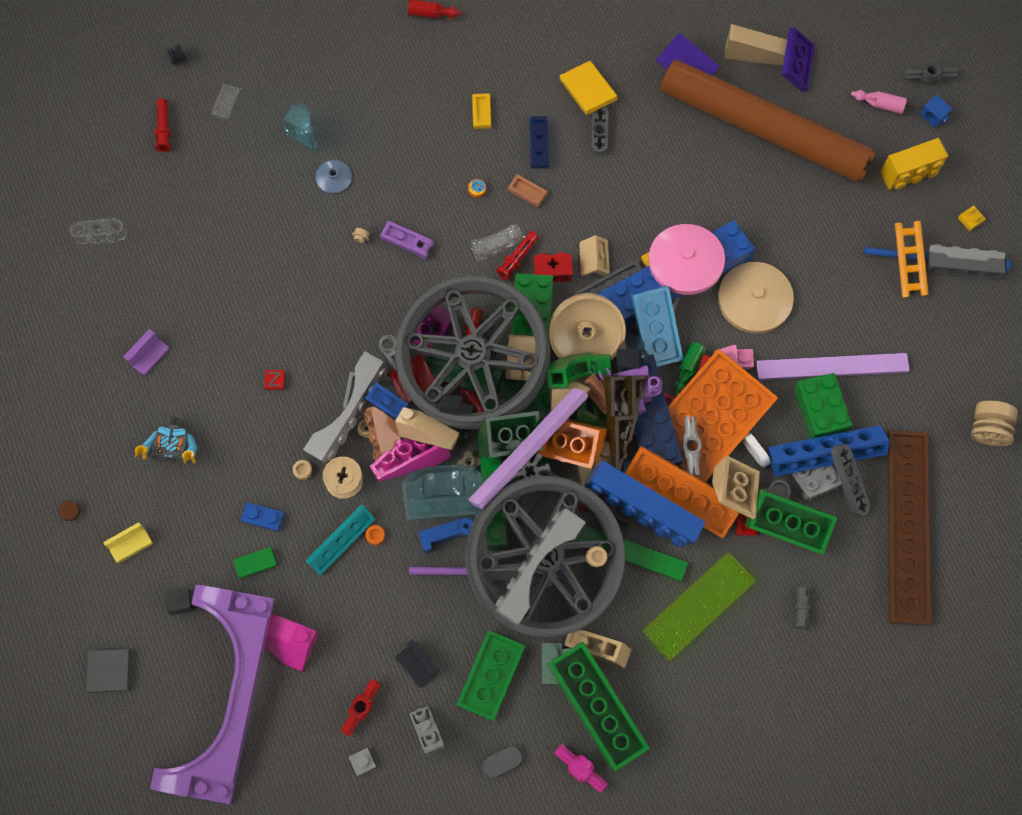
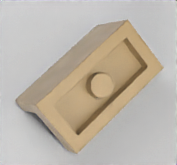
[579,235,610,276]

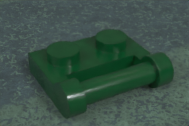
[577,396,608,429]

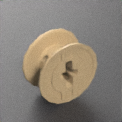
[323,457,363,499]

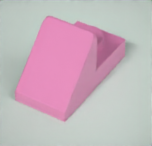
[714,345,754,369]

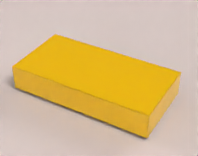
[472,94,491,129]

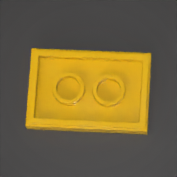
[559,61,617,115]

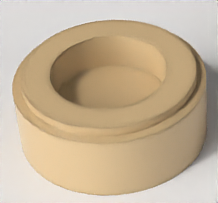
[292,460,313,480]
[586,546,607,567]

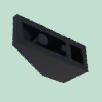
[617,329,647,369]

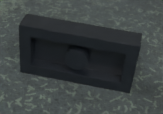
[396,639,439,688]

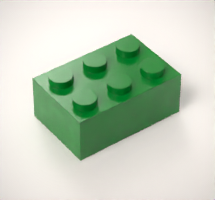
[794,373,852,439]

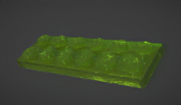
[642,552,756,661]

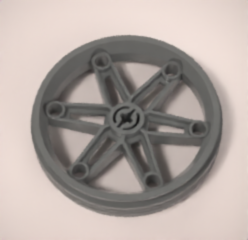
[395,276,550,430]
[465,476,625,637]

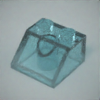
[281,101,318,152]

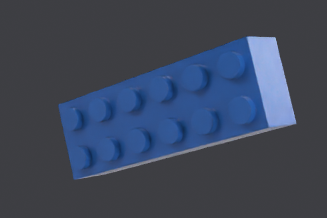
[584,461,705,548]

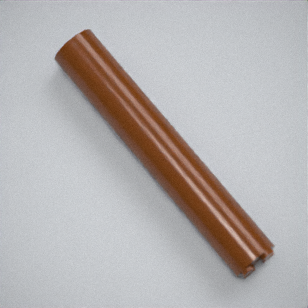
[660,59,875,183]

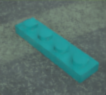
[306,505,375,575]

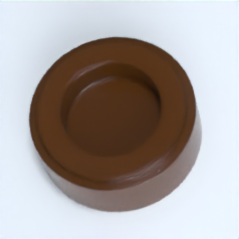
[59,501,80,521]

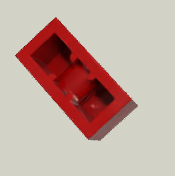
[534,252,573,283]

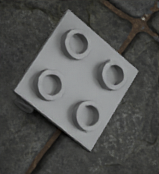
[791,466,842,501]

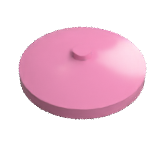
[649,224,725,295]

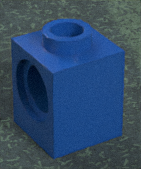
[920,95,952,128]

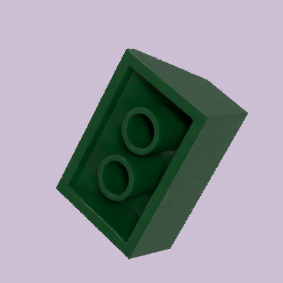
[478,411,543,458]

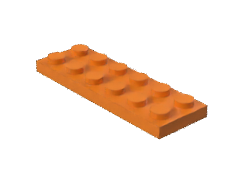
[624,446,739,538]

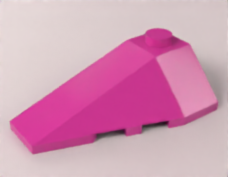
[370,438,451,482]
[265,614,319,672]

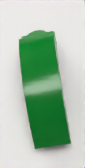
[547,352,612,388]

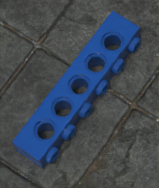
[768,425,889,477]

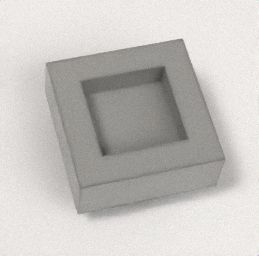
[349,748,376,776]

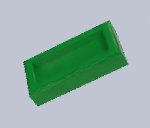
[233,547,277,579]

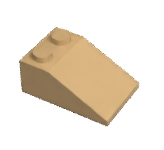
[712,456,760,519]

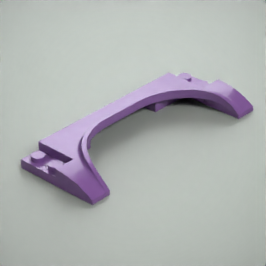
[150,585,275,804]

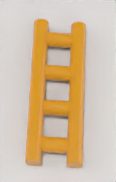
[895,221,929,298]

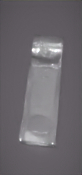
[471,224,524,263]

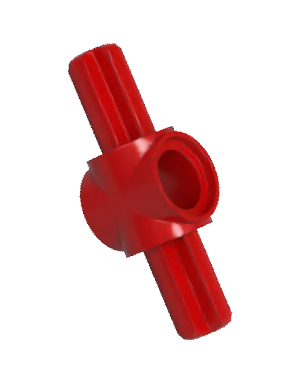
[341,679,381,737]

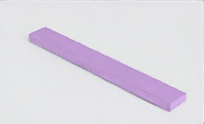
[756,353,910,381]
[468,388,588,509]

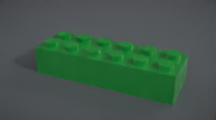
[546,642,650,771]

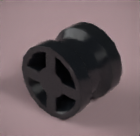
[166,44,187,65]

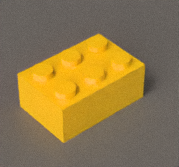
[880,138,948,191]

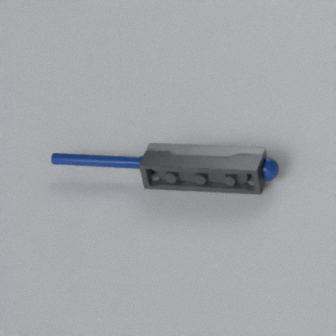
[863,244,1012,280]

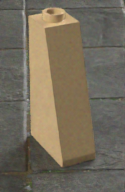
[724,24,787,66]

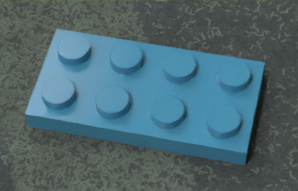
[631,286,684,367]

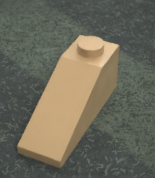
[395,407,460,450]
[564,629,632,668]

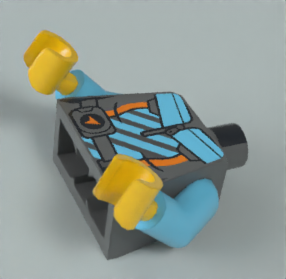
[135,417,197,464]

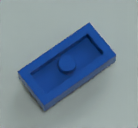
[365,382,408,419]
[240,502,285,532]

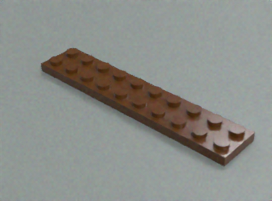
[887,430,931,626]

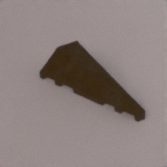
[603,375,648,472]

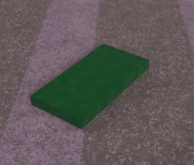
[426,343,504,396]

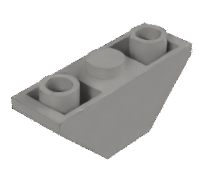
[410,706,445,756]

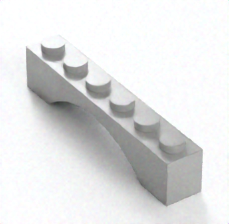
[303,351,389,464]
[495,508,585,625]

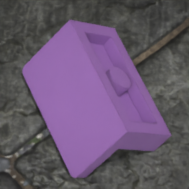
[123,329,169,376]

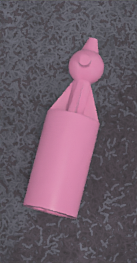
[851,90,907,114]

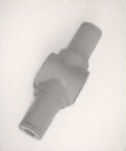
[683,416,701,476]

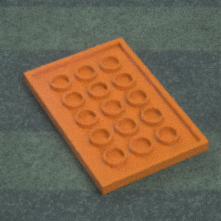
[668,348,778,482]

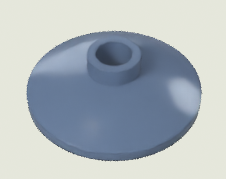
[316,160,352,194]

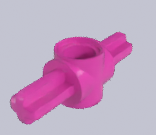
[555,744,607,793]

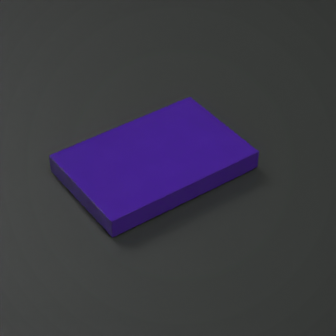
[781,27,815,92]
[656,32,720,75]

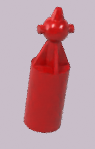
[408,0,461,20]

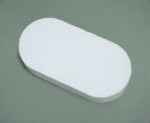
[742,433,771,468]

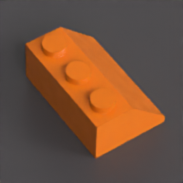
[538,417,608,469]

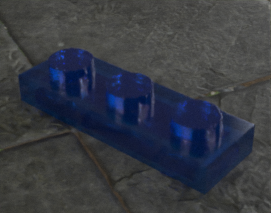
[530,116,549,168]

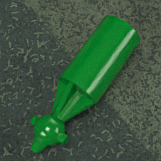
[674,342,707,396]

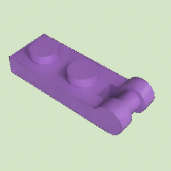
[380,221,435,259]

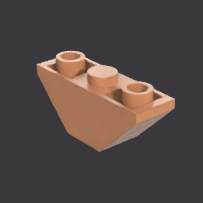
[364,407,400,461]

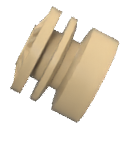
[971,401,1018,446]

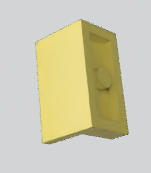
[103,522,153,564]

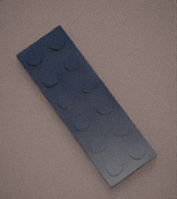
[617,354,683,465]

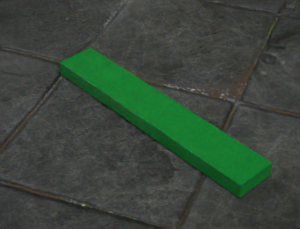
[569,525,688,582]

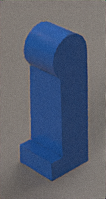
[418,518,473,555]

